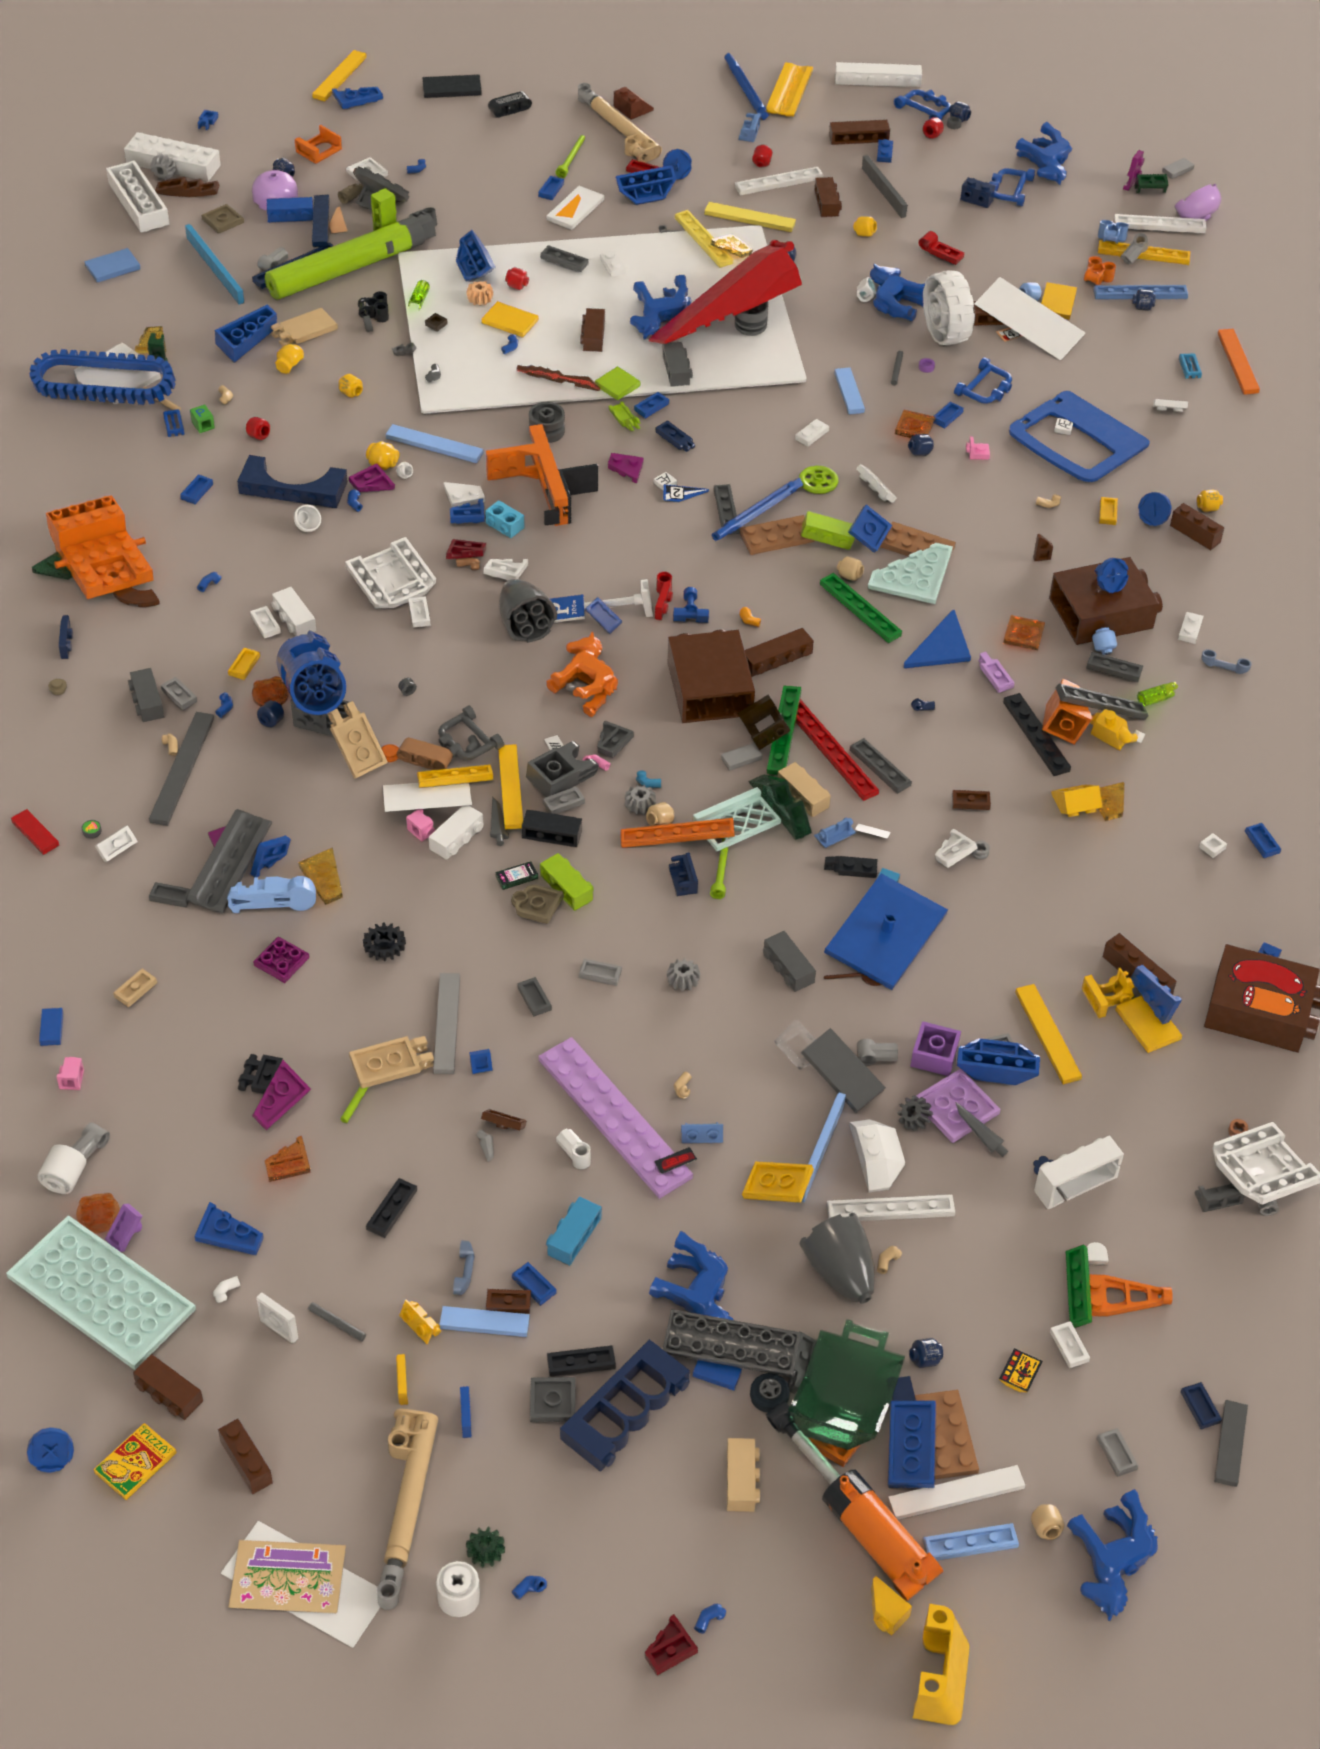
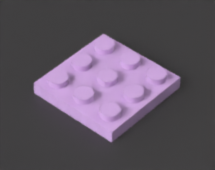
[916,1069,1001,1143]

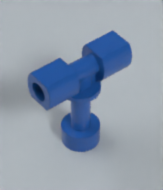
[673,587,709,623]

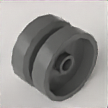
[529,402,565,443]

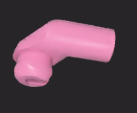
[582,755,611,771]

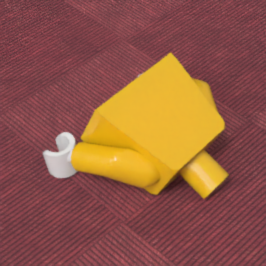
[1090,709,1145,751]

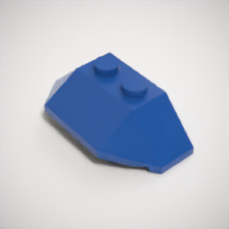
[615,165,676,205]
[456,230,496,281]
[957,1038,1040,1085]

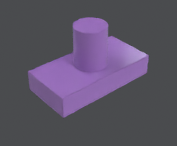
[105,1203,143,1252]

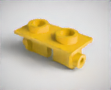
[399,1300,441,1344]

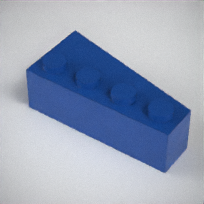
[215,304,277,363]

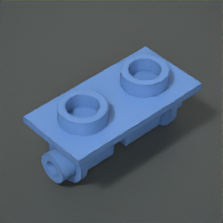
[814,817,856,848]
[681,1122,723,1143]

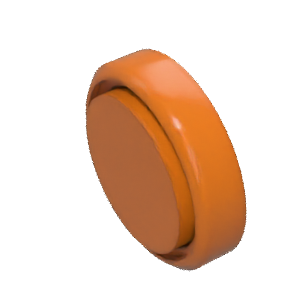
[381,744,399,762]

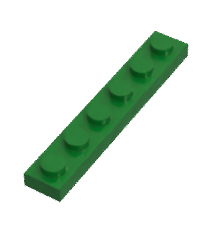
[820,573,902,643]
[767,685,802,775]

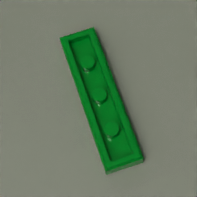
[1066,1244,1092,1328]

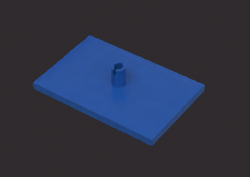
[824,873,948,990]

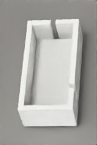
[1034,1135,1124,1209]

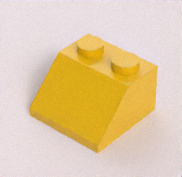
[1051,784,1102,817]

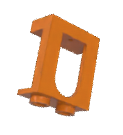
[294,125,342,164]

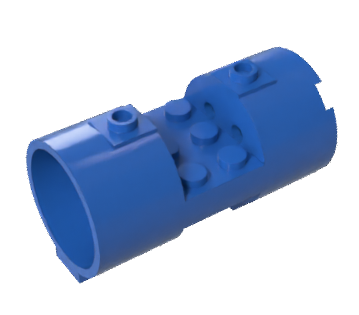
[276,630,346,715]

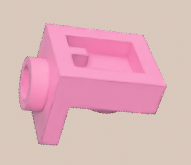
[966,437,990,460]

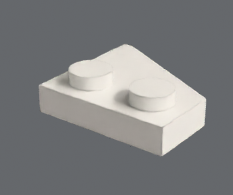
[444,482,485,508]
[484,559,528,581]
[935,829,977,868]

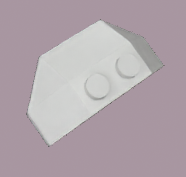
[849,1119,905,1193]

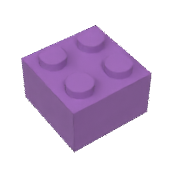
[910,1021,961,1076]

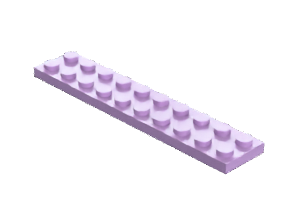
[539,1037,693,1199]

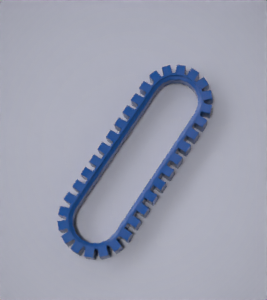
[29,349,176,405]

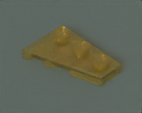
[298,847,343,905]

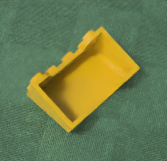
[913,1603,970,1725]

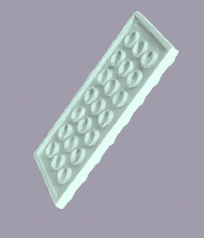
[6,1215,196,1370]

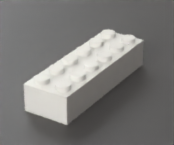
[124,132,221,182]
[106,160,169,232]

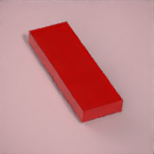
[11,809,60,855]

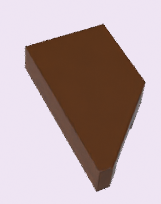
[1033,534,1053,561]

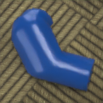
[407,159,426,174]
[501,334,518,354]
[347,489,363,512]
[197,572,221,592]
[215,692,233,718]
[694,1603,726,1634]

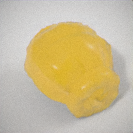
[275,344,304,374]
[366,441,400,470]

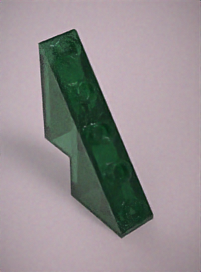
[749,774,812,840]

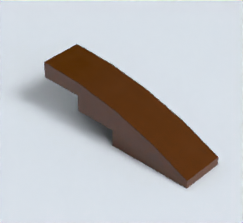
[155,176,220,197]

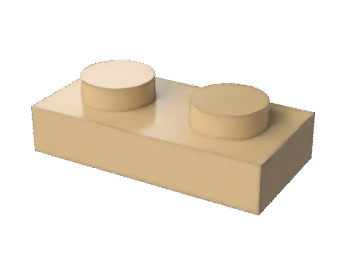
[113,968,157,1008]

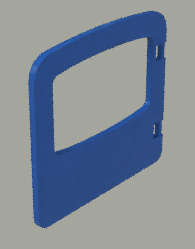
[1009,391,1150,482]

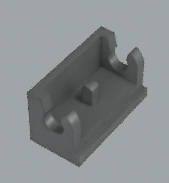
[1195,1183,1245,1212]

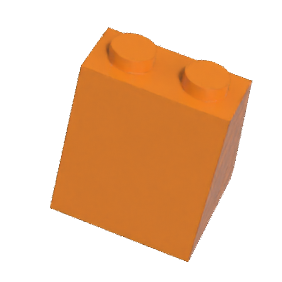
[1042,679,1092,745]

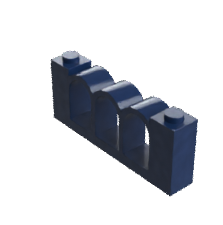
[560,1339,690,1472]

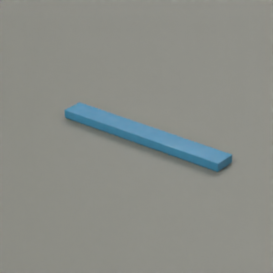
[185,224,244,305]

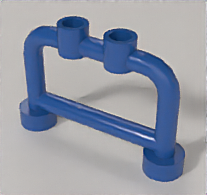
[894,89,951,121]
[989,168,1035,207]
[954,357,1012,404]

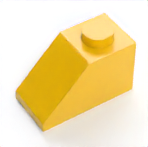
[871,1576,912,1636]

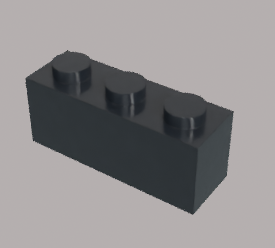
[522,809,582,848]

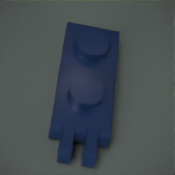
[655,420,695,452]
[58,615,73,659]

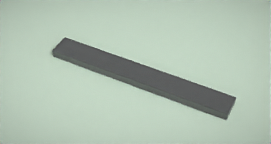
[149,712,214,826]

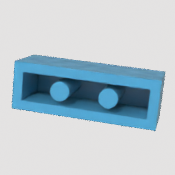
[546,1196,602,1266]

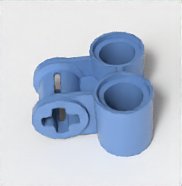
[1098,220,1129,244]

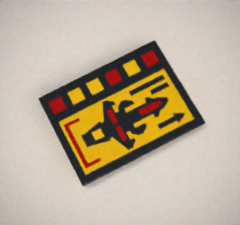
[999,1348,1043,1392]

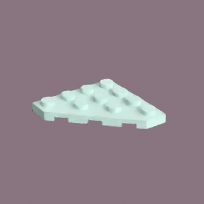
[868,543,953,604]

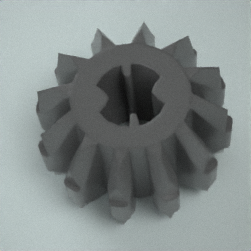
[897,1095,933,1131]

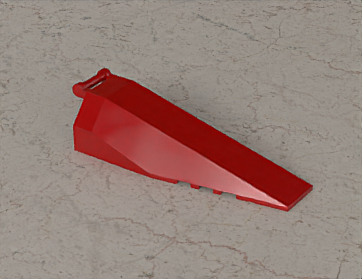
[648,240,802,344]

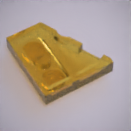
[710,235,753,258]
[135,326,166,353]
[1098,782,1125,821]

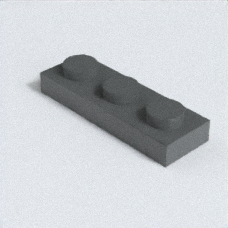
[540,245,589,272]
[1086,652,1143,682]

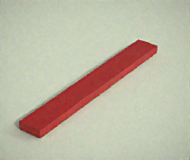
[796,699,879,801]

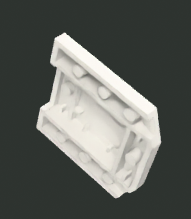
[74,343,161,404]
[345,537,436,608]
[1212,1122,1320,1204]

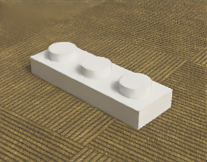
[856,464,897,503]

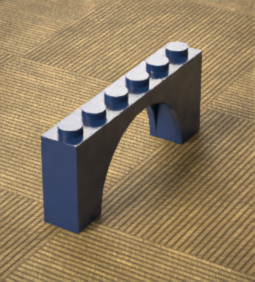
[237,455,348,509]

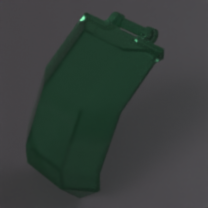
[788,1319,906,1450]

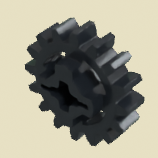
[363,922,406,961]

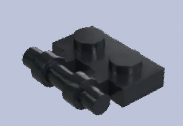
[238,1054,283,1094]

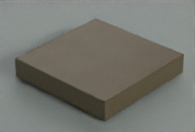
[201,204,244,234]

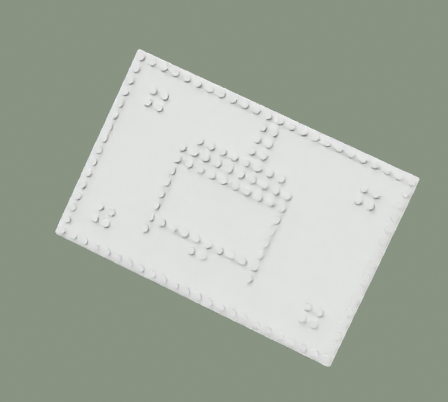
[398,225,806,414]

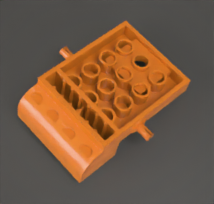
[46,495,154,599]

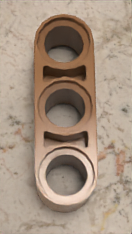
[397,737,453,770]

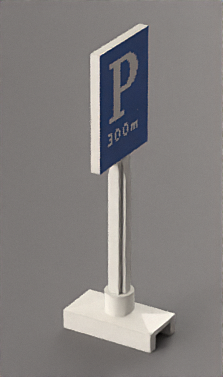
[550,579,653,623]

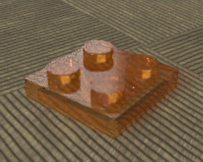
[895,410,935,438]
[1003,615,1045,651]

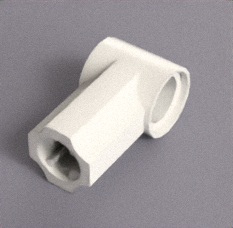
[556,1128,591,1169]

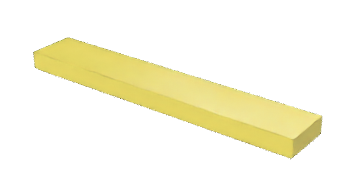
[704,202,796,232]
[675,210,733,268]

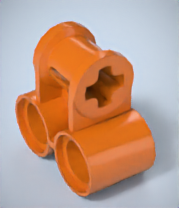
[1084,256,1116,285]

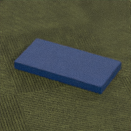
[888,1401,936,1488]

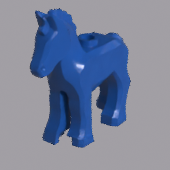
[1015,122,1072,185]
[870,263,925,321]
[630,275,692,340]
[649,1231,734,1320]
[1067,1489,1158,1621]

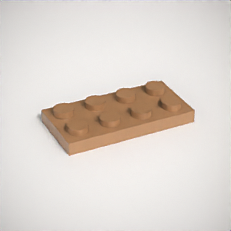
[740,515,815,555]
[880,522,956,557]
[915,1389,979,1479]

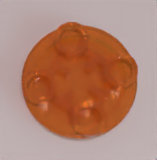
[252,676,289,707]
[76,1193,120,1233]

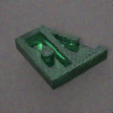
[32,552,73,580]

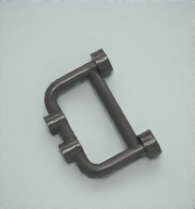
[438,705,504,760]

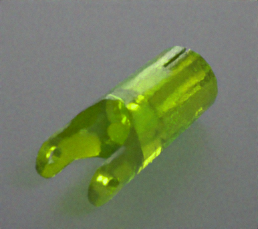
[408,280,430,310]
[1137,682,1178,707]

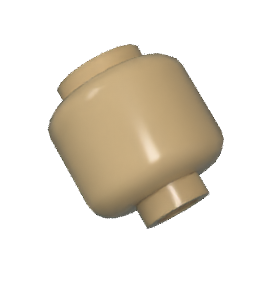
[837,556,864,581]
[646,802,674,826]
[1031,1504,1065,1540]

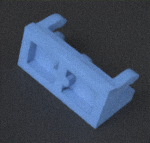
[739,113,761,142]

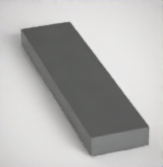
[713,484,740,535]
[850,738,912,794]
[1214,1400,1248,1487]

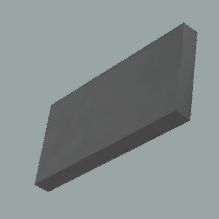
[801,1028,886,1113]

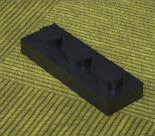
[366,1178,417,1238]
[547,1345,616,1377]

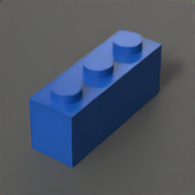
[267,197,313,222]

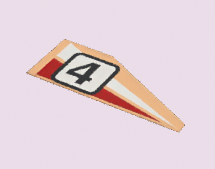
[996,328,1022,342]

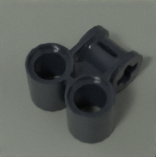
[358,291,389,323]

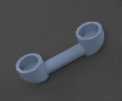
[1201,649,1252,674]
[453,1240,475,1295]

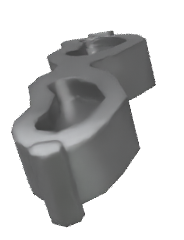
[392,343,417,356]

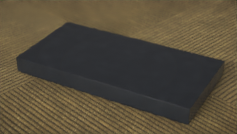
[422,74,482,98]

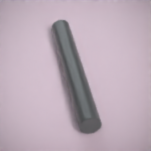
[891,350,903,385]
[308,1302,366,1342]

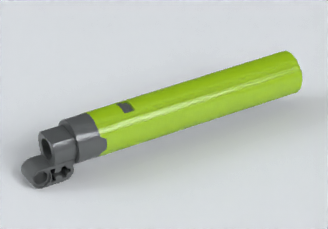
[265,207,438,300]

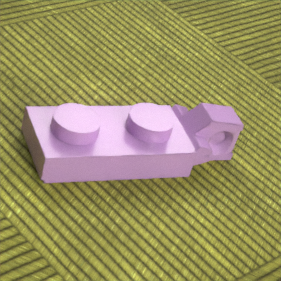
[978,652,1015,693]

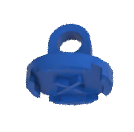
[663,149,692,180]
[1138,492,1172,526]
[1094,557,1129,593]
[27,1427,74,1473]

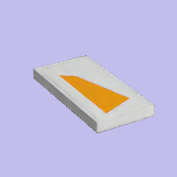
[547,186,604,230]

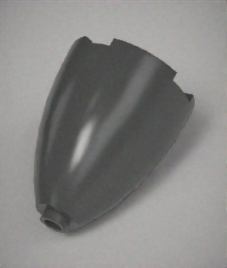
[499,579,557,643]
[799,1212,875,1304]

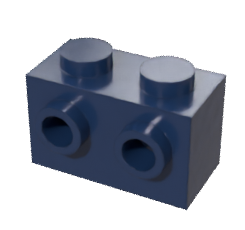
[960,177,995,208]

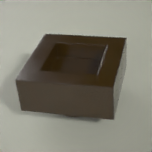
[425,313,448,332]

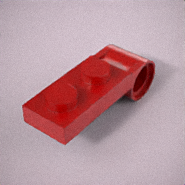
[918,231,964,265]
[655,572,673,621]

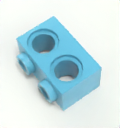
[485,500,525,538]

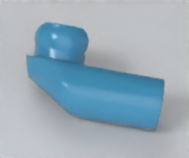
[636,770,661,788]

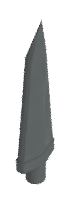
[490,796,509,846]
[955,1102,1008,1157]

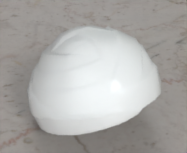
[294,505,321,532]

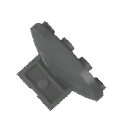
[353,166,409,211]

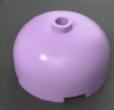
[252,170,298,210]
[1175,184,1221,221]

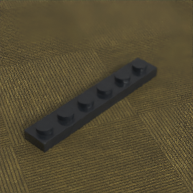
[1003,693,1071,776]

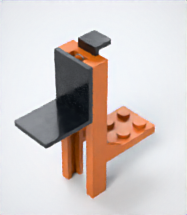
[486,424,598,526]

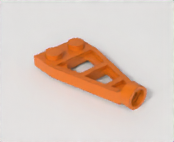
[1089,1274,1173,1317]

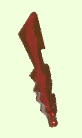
[516,365,600,391]

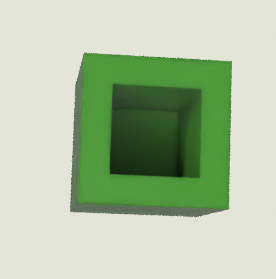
[190,404,215,433]

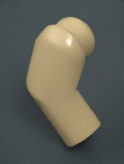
[218,385,233,405]
[1036,494,1061,508]
[162,733,178,756]
[674,1072,692,1099]
[877,1246,902,1274]

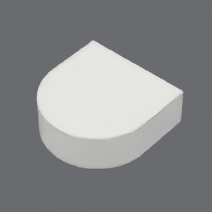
[1087,1242,1108,1265]

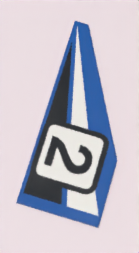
[663,484,709,502]

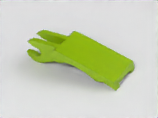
[608,401,641,431]

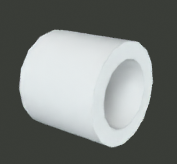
[37,1144,86,1194]
[436,1561,480,1617]

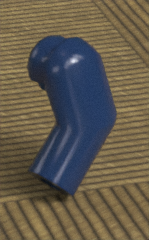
[911,698,935,711]

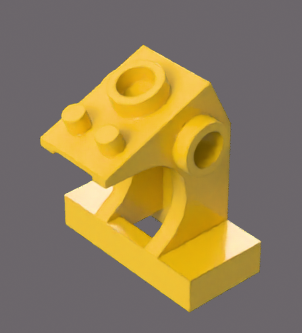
[1082,968,1135,1018]

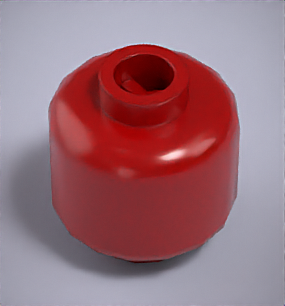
[923,117,944,139]
[752,144,773,167]
[505,267,529,290]
[246,417,270,440]

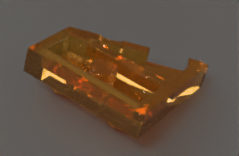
[264,1136,311,1182]

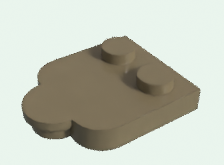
[511,885,564,924]

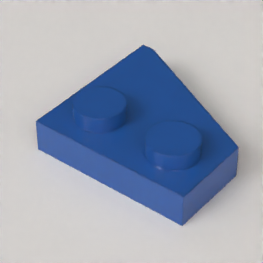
[450,499,485,524]
[250,835,291,877]

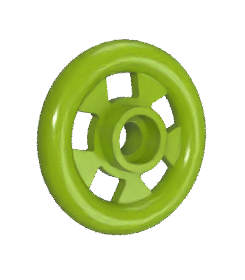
[799,465,838,494]

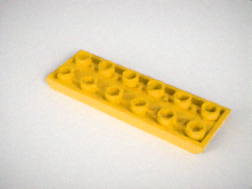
[766,62,813,117]

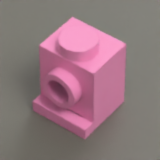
[406,809,435,842]
[56,1057,84,1090]

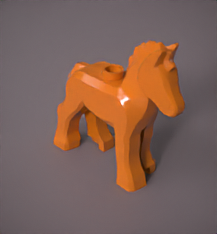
[546,632,618,717]

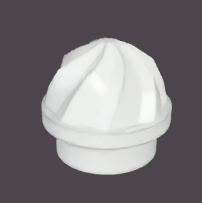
[396,462,413,479]

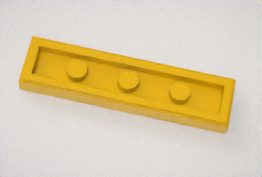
[417,764,493,788]

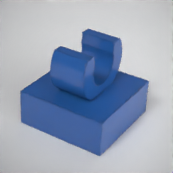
[469,1049,493,1074]

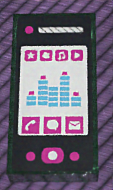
[496,861,538,890]

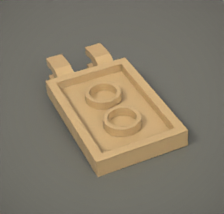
[271,308,338,347]
[327,701,388,779]
[349,1036,434,1089]

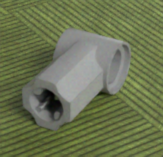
[1121,233,1148,264]
[258,247,288,271]
[857,1039,898,1066]
[72,1122,110,1159]

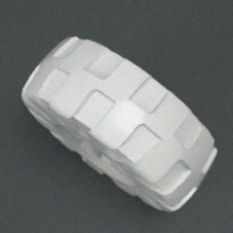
[923,270,975,345]

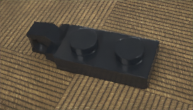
[824,856,878,878]

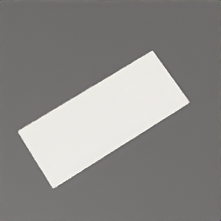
[974,277,1085,360]
[221,1521,389,1648]

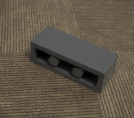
[663,342,693,387]
[128,668,165,722]
[763,931,816,992]

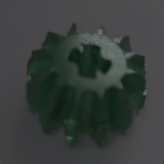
[466,1526,505,1568]

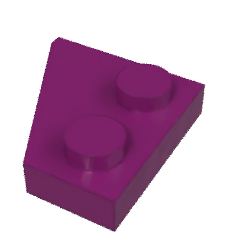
[349,463,395,492]

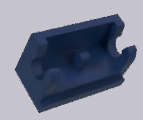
[669,852,698,896]

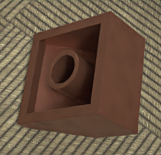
[614,87,654,120]

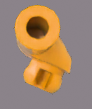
[740,607,761,627]

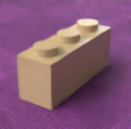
[777,762,831,817]
[727,1438,760,1512]

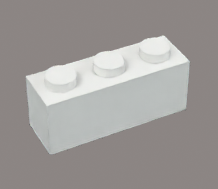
[271,587,316,636]
[429,805,484,860]

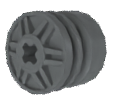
[735,301,768,336]

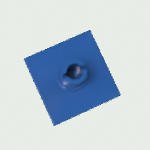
[848,504,892,553]

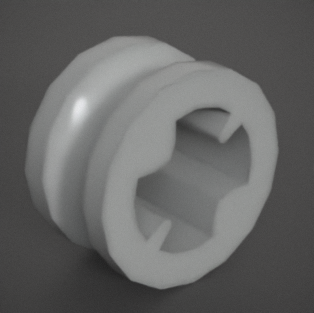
[972,841,990,860]
[1258,1199,1279,1216]

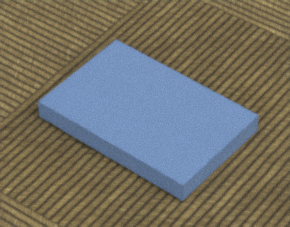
[84,248,141,283]

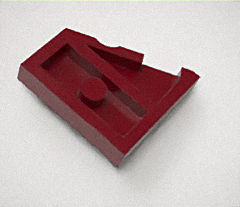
[446,539,486,559]
[644,1614,698,1676]

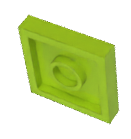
[595,366,641,401]

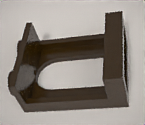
[737,694,790,750]

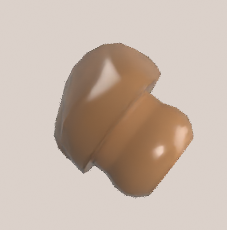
[456,557,480,570]

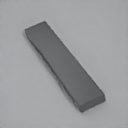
[862,155,908,218]
[1055,683,1149,720]

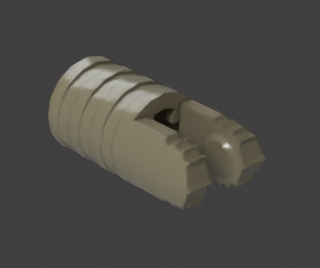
[338,183,364,204]

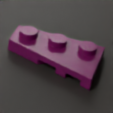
[252,1060,311,1131]

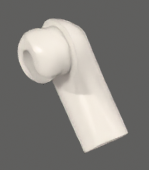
[213,1276,240,1303]

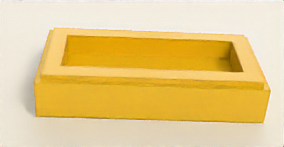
[1099,497,1118,525]
[228,648,261,680]
[396,1354,408,1405]

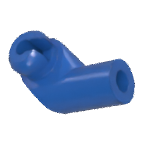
[512,1576,547,1600]

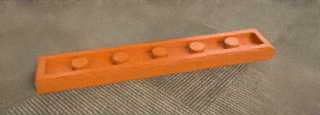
[1218,329,1260,394]
[621,818,735,848]

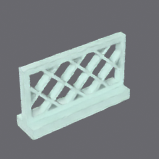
[693,787,781,851]

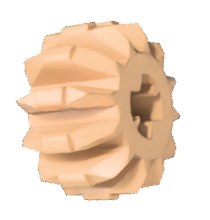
[466,281,493,305]

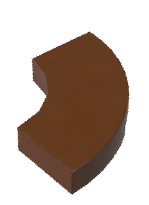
[113,587,160,607]

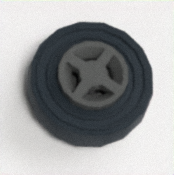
[750,1373,790,1413]

